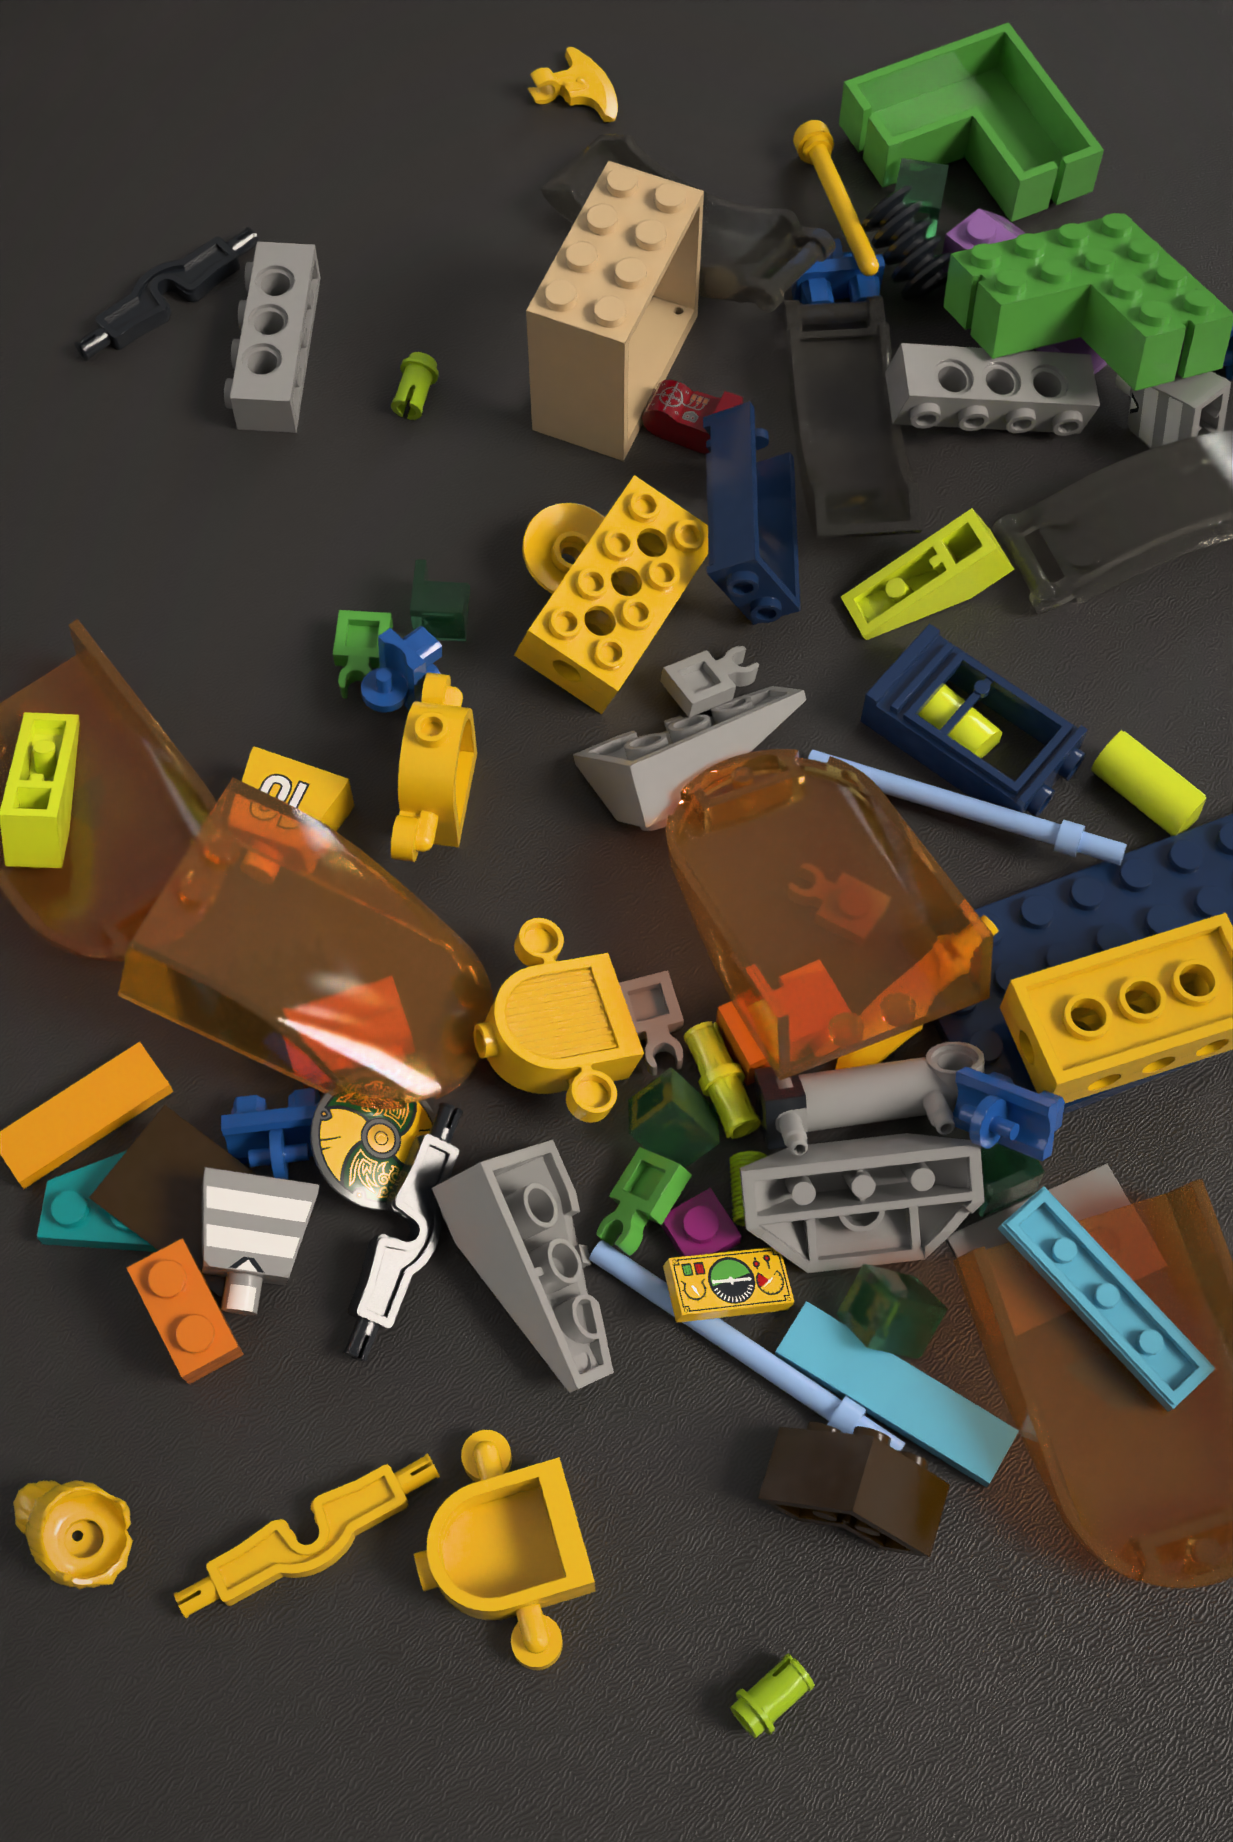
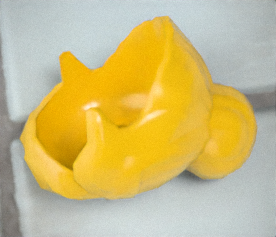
[13,1480,133,1589]

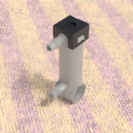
[754,1041,984,1156]

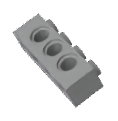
[224,242,321,433]
[885,343,1100,436]

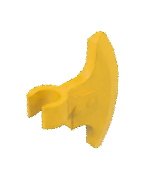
[528,47,618,122]

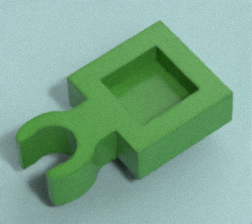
[333,610,393,698]
[597,1147,692,1256]

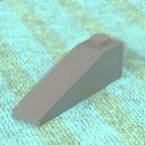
[573,686,806,831]
[432,1139,614,1393]

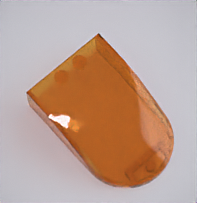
[0,619,228,961]
[666,749,993,1081]
[118,778,494,1110]
[953,1179,1233,1588]

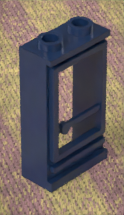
[703,401,801,625]
[860,623,1088,817]

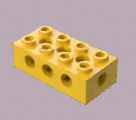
[514,475,709,714]
[999,913,1233,1103]

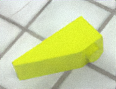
[841,508,1015,640]
[0,712,80,868]

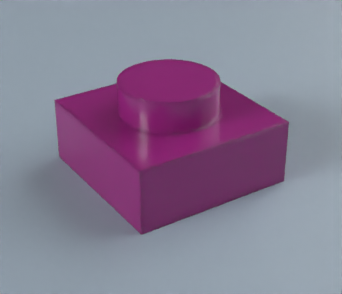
[661,1188,742,1257]

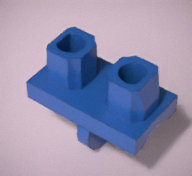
[792,238,885,319]
[361,626,442,713]
[953,1067,1065,1161]
[221,1088,321,1180]

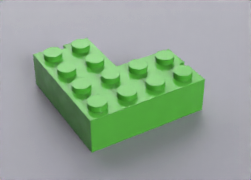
[839,22,1104,222]
[943,213,1233,391]

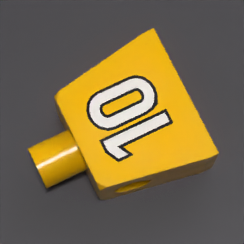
[230,746,355,885]

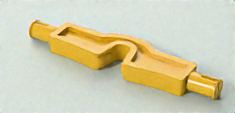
[174,1453,440,1618]

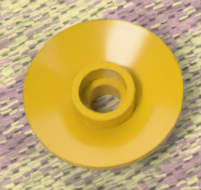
[522,503,605,594]

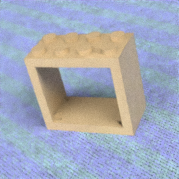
[526,161,704,461]

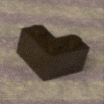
[758,1422,950,1557]

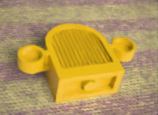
[391,672,477,862]
[473,918,644,1123]
[414,1430,595,1670]

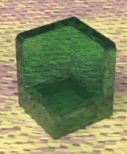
[895,158,949,238]
[410,559,471,641]
[628,1067,719,1168]
[977,1143,1045,1218]
[836,1264,948,1359]

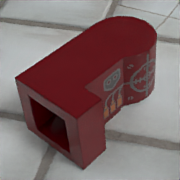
[642,380,743,455]

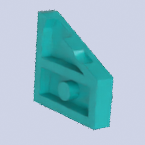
[37,1150,158,1252]

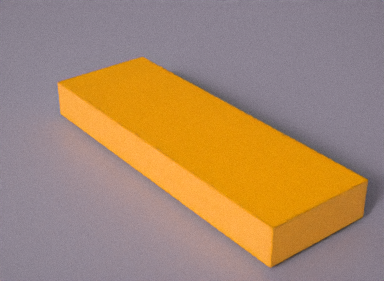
[0,1042,173,1189]

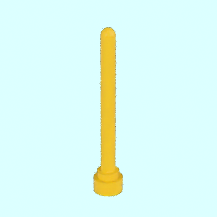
[793,120,879,276]

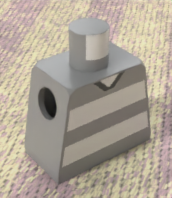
[1115,357,1231,478]
[202,1167,319,1315]

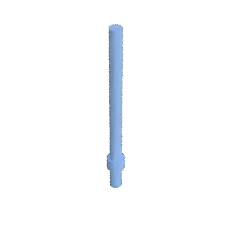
[806,749,1127,865]
[589,1240,905,1451]

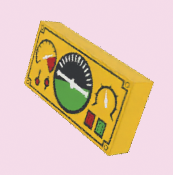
[663,1247,794,1323]

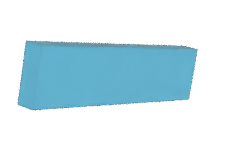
[997,1186,1216,1412]
[775,1301,1019,1488]

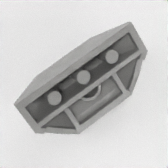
[740,1133,985,1273]

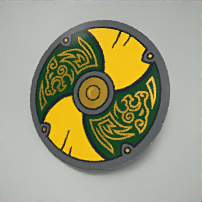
[310,1073,436,1210]

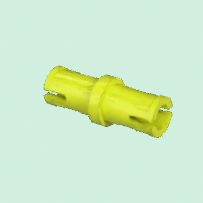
[683,1021,761,1139]

